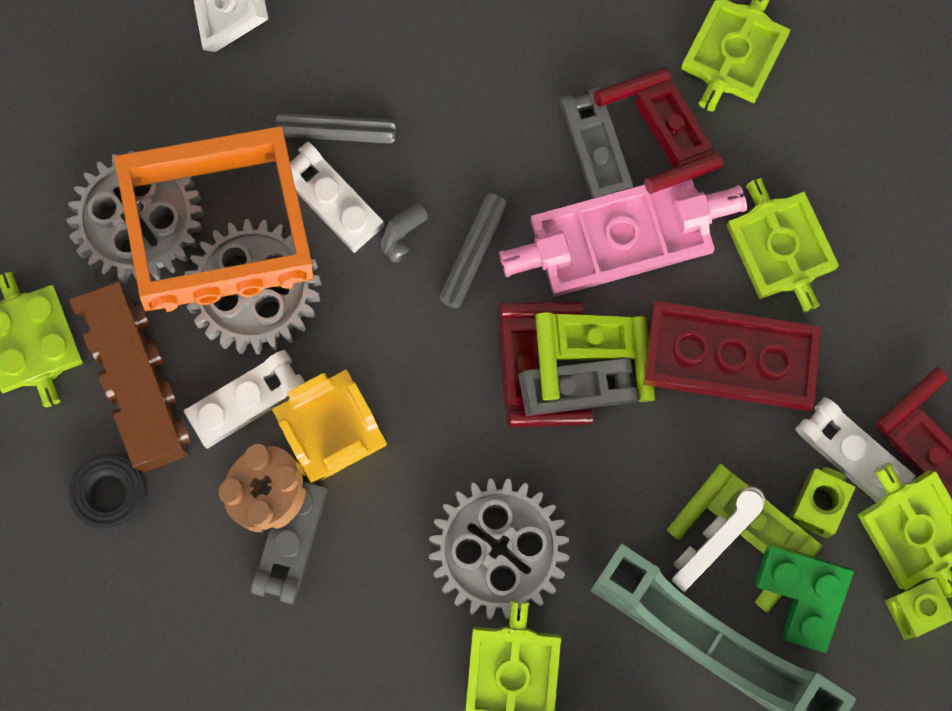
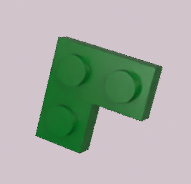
[754,543,854,653]

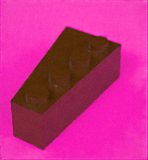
[69,281,192,473]

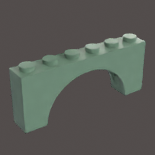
[590,543,857,711]

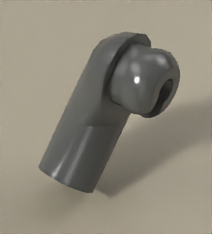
[380,203,427,263]

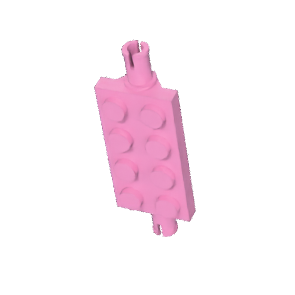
[499,179,747,297]

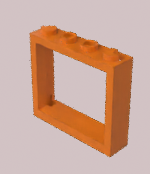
[114,126,313,312]

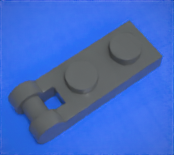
[559,86,634,199]
[518,359,638,416]
[251,482,328,605]

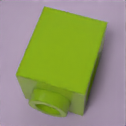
[789,467,855,539]
[884,578,952,640]

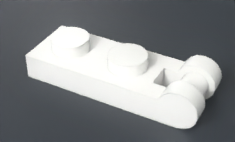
[290,142,384,253]
[183,350,305,449]
[795,397,915,503]
[671,486,765,592]

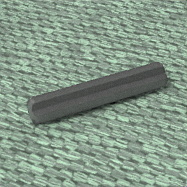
[275,113,396,144]
[440,193,506,309]

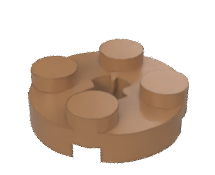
[218,444,306,532]

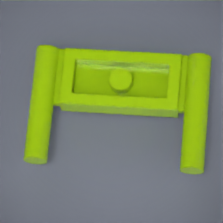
[535,312,655,402]
[666,463,823,613]

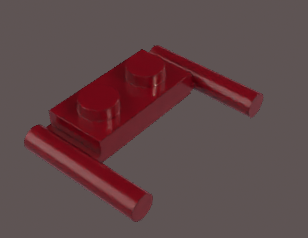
[593,67,723,194]
[498,302,593,427]
[875,367,952,499]

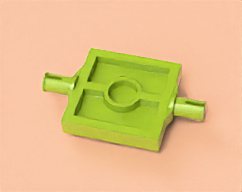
[681,0,791,112]
[726,178,839,312]
[0,272,83,407]
[858,462,952,598]
[466,600,561,711]

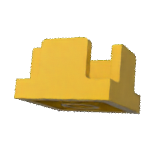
[272,369,387,484]

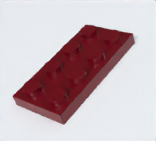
[643,301,821,411]

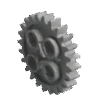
[67,151,205,284]
[185,219,321,355]
[429,479,569,620]

